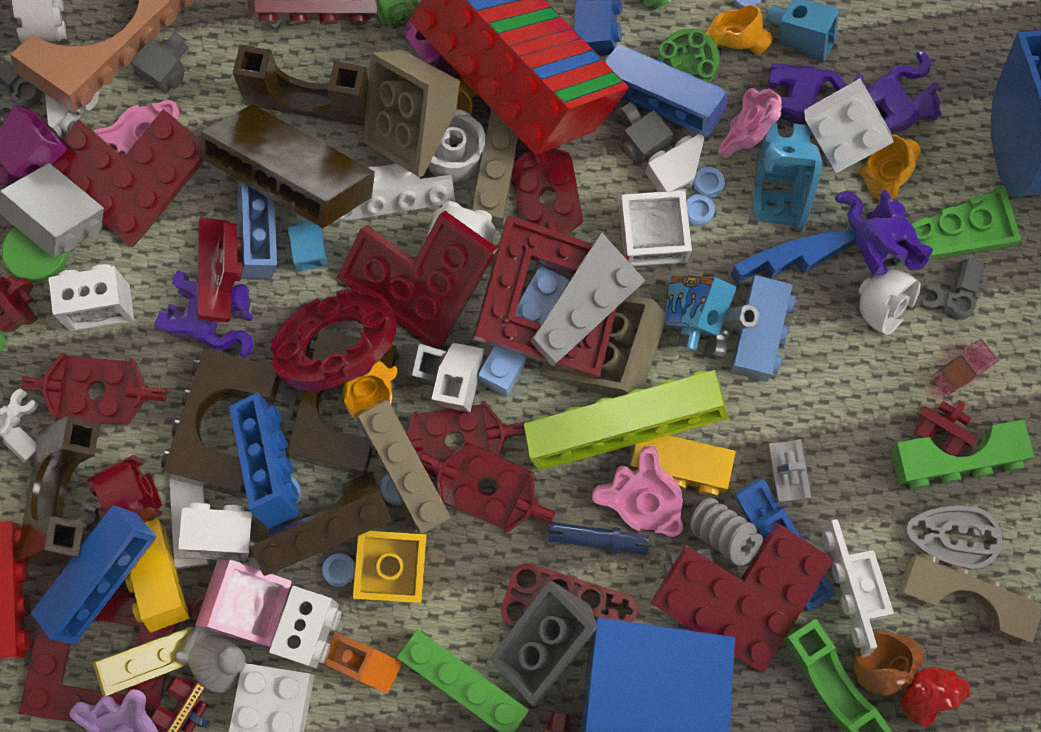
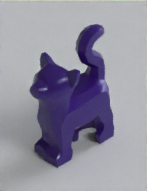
[866,51,942,134]
[768,63,865,124]
[835,190,933,276]
[154,270,253,358]

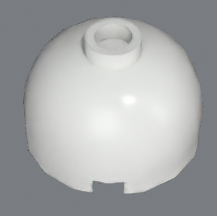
[859,270,921,335]

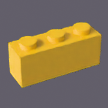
[629,435,736,497]
[125,518,190,633]

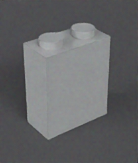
[0,163,104,259]

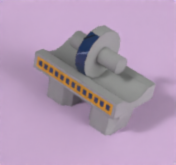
[767,439,811,503]

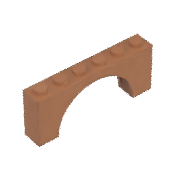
[10,0,195,113]

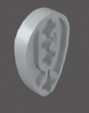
[903,505,1002,570]

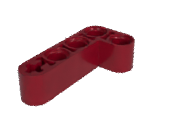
[501,563,639,628]

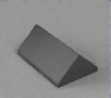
[489,581,597,706]

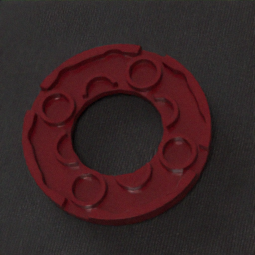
[270,289,397,392]

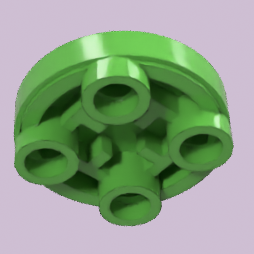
[658,28,720,83]
[2,227,69,283]

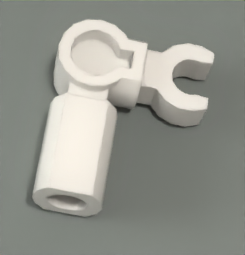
[0,388,38,466]

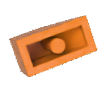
[322,632,402,694]

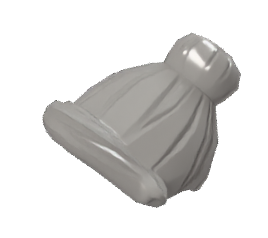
[176,626,245,693]

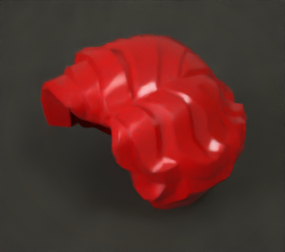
[900,667,970,727]

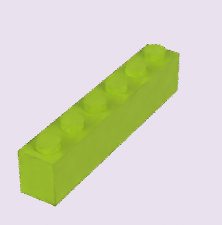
[524,370,729,471]

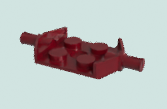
[512,148,584,235]
[21,353,168,425]
[406,401,526,478]
[420,442,556,534]

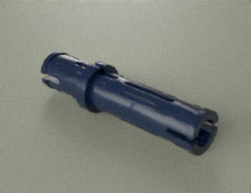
[548,521,650,556]

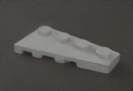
[530,232,646,366]

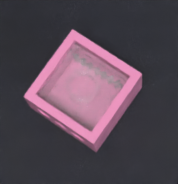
[195,560,292,647]

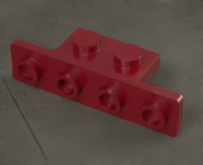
[197,217,242,323]

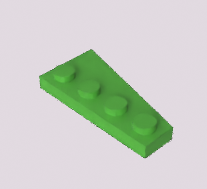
[894,185,1022,266]

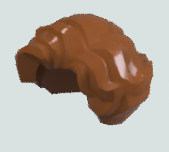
[853,629,923,696]

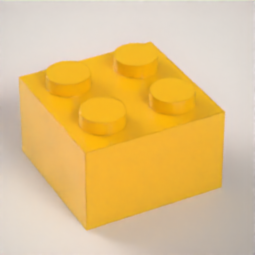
[353,531,426,603]

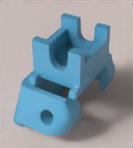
[752,122,822,231]

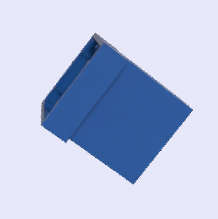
[580,617,735,732]

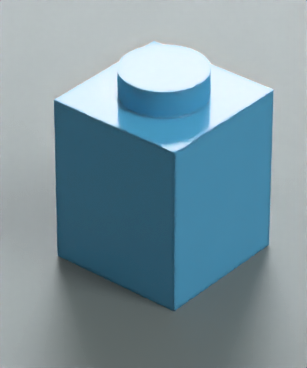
[288,220,329,272]

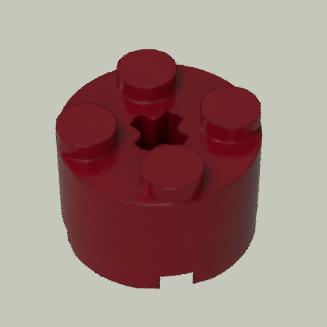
[87,455,162,522]

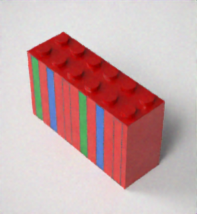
[409,0,629,155]

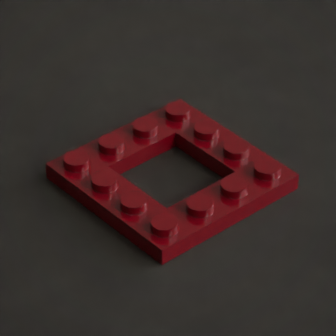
[473,215,629,379]
[18,578,177,723]

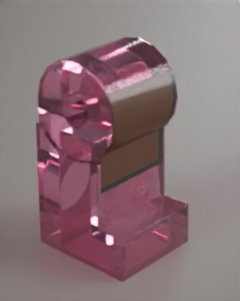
[930,338,999,397]

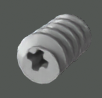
[691,497,763,565]

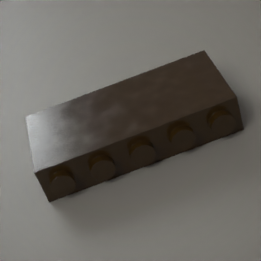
[199,104,375,228]

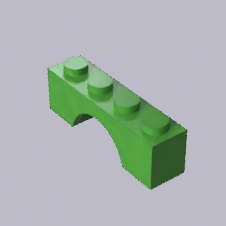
[890,420,1035,490]
[783,619,892,732]
[397,629,529,732]

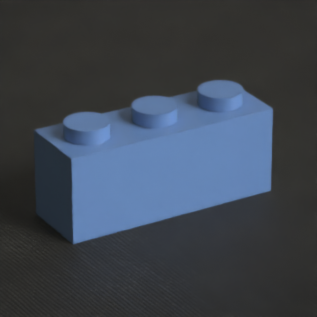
[237,181,277,279]
[730,275,795,382]

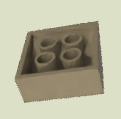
[363,49,460,177]
[540,296,666,398]

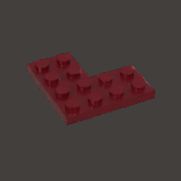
[52,109,204,247]
[336,211,498,349]
[650,523,834,673]

